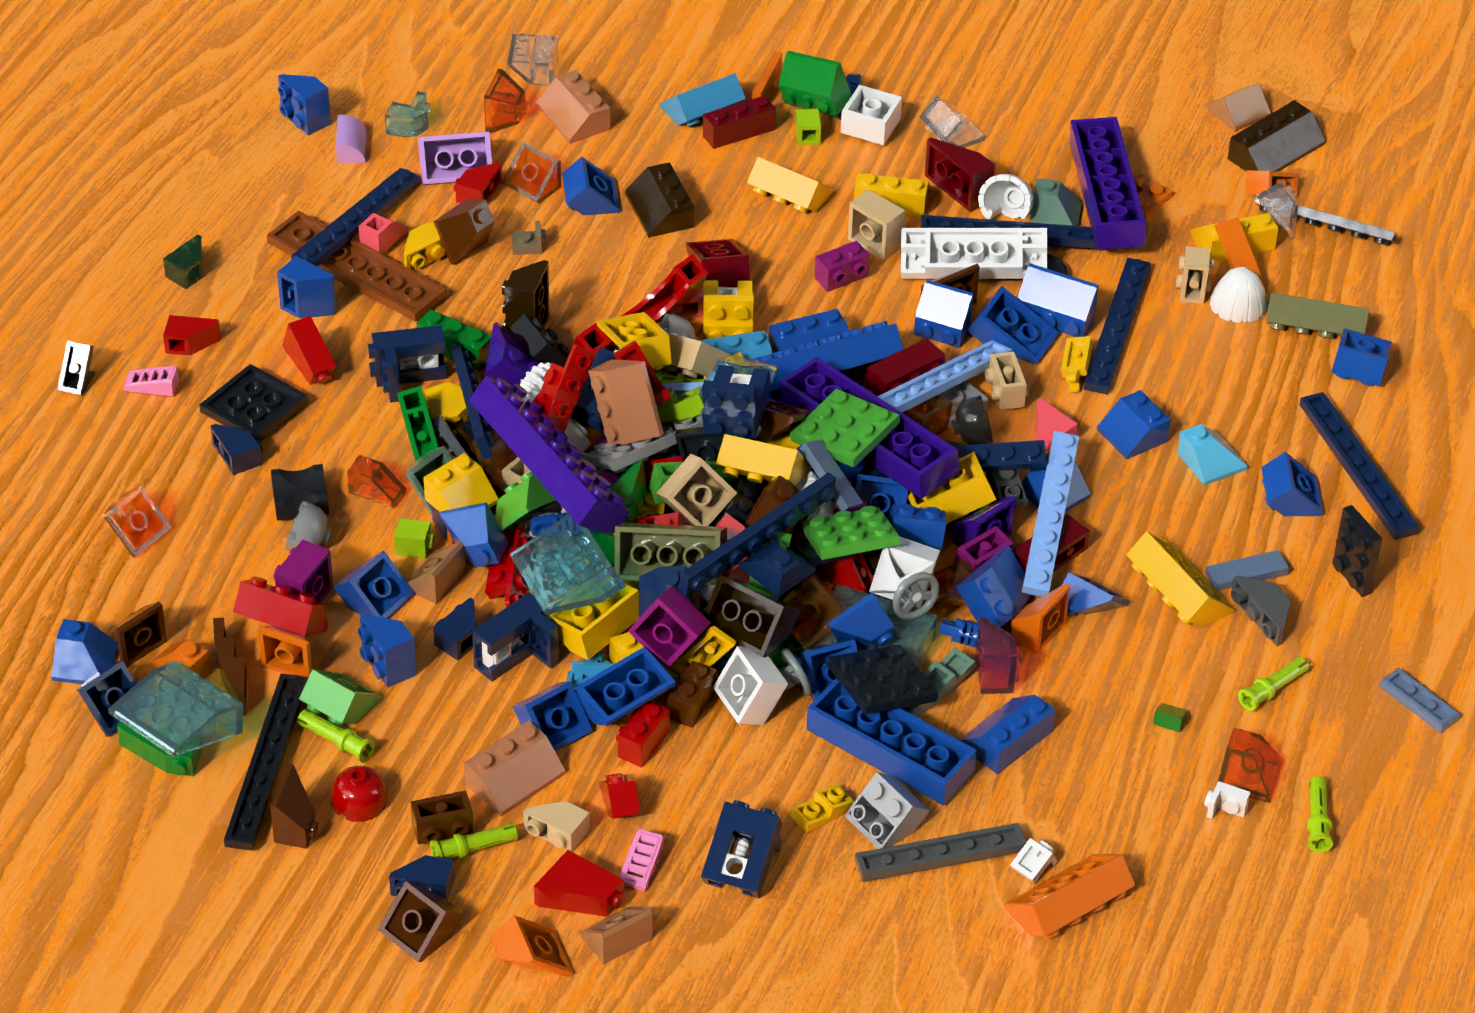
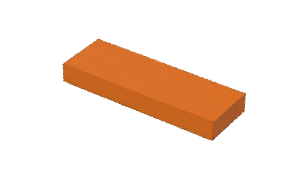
[752,51,783,99]
[1214,217,1264,284]

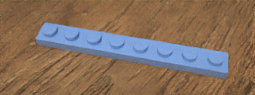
[877,340,1012,413]
[1022,431,1079,597]

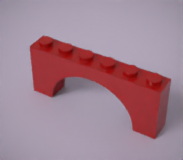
[573,254,708,353]

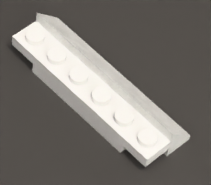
[901,228,1047,279]

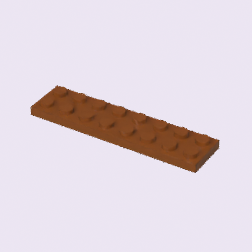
[267,211,447,322]

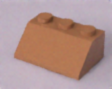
[536,70,610,144]
[588,360,664,444]
[464,721,565,816]

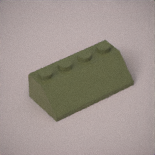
[1266,293,1369,339]
[614,522,727,585]

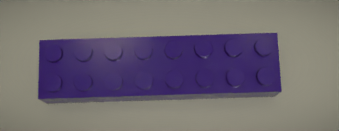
[1070,117,1146,250]
[779,357,959,499]
[469,376,630,536]

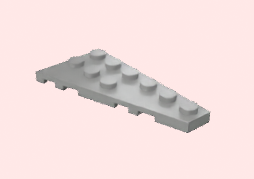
[580,414,703,473]

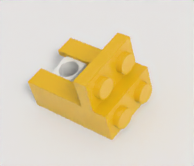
[703,280,754,340]

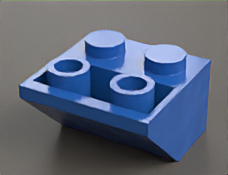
[278,74,331,135]
[277,256,337,318]
[358,614,417,687]

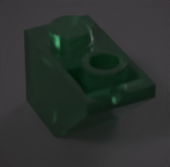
[163,235,203,289]

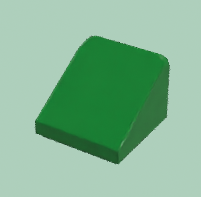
[1153,703,1188,732]

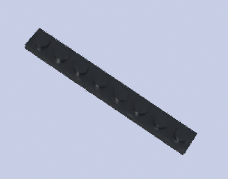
[224,673,308,851]

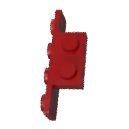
[535,344,596,433]
[485,528,535,607]

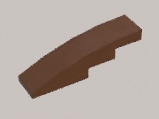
[213,618,247,716]

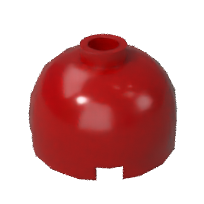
[331,765,387,822]

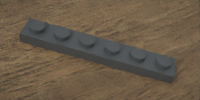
[855,823,1026,882]

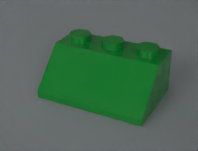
[778,51,852,116]

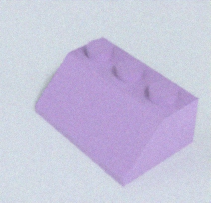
[418,132,492,185]

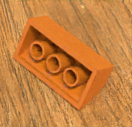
[1004,854,1135,939]

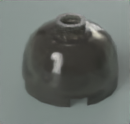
[951,395,994,445]

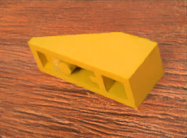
[671,626,736,673]

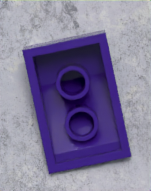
[484,322,543,386]

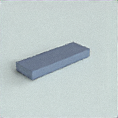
[800,439,863,511]
[1205,550,1289,591]
[1379,668,1460,733]

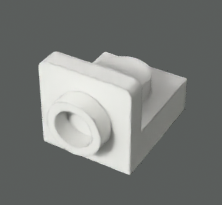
[1204,781,1250,819]
[1010,838,1057,884]

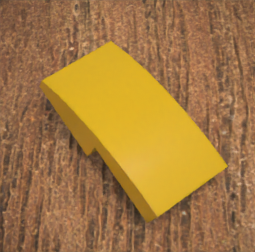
[789,784,854,833]

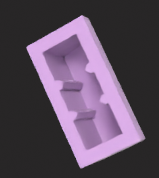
[336,115,367,163]

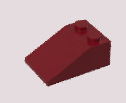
[925,138,995,212]
[686,239,750,288]

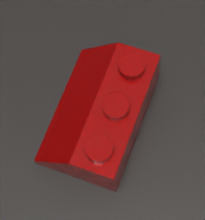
[233,576,328,637]

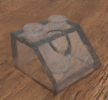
[919,96,987,148]

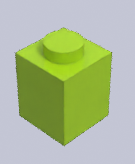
[795,109,821,145]
[394,518,435,559]

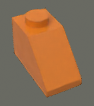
[1245,170,1298,196]
[152,639,211,689]

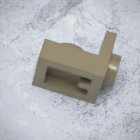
[512,221,546,255]

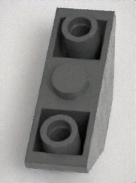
[986,470,1028,507]
[1231,575,1291,646]

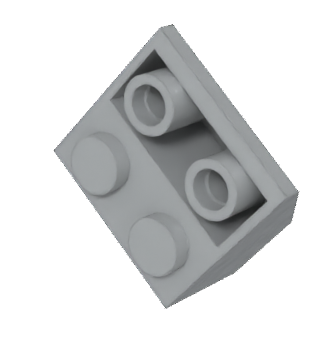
[844,772,930,849]

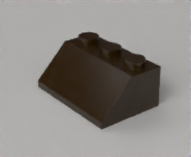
[625,162,694,238]
[502,260,550,341]
[704,575,800,658]

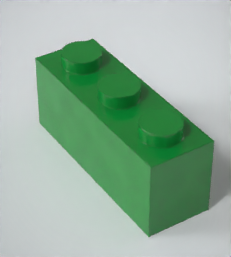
[416,309,491,372]

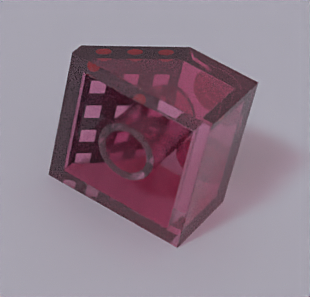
[975,617,1021,694]

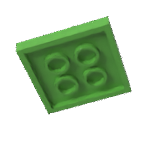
[790,389,900,467]
[801,506,900,560]

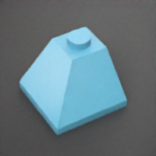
[1177,424,1248,485]

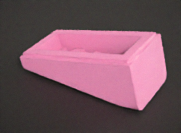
[123,366,179,396]
[619,829,664,891]

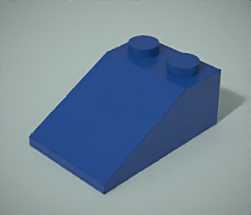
[967,286,1059,365]
[956,545,1031,627]

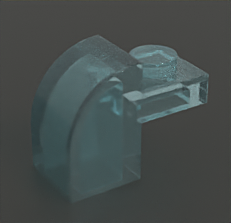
[385,91,430,137]

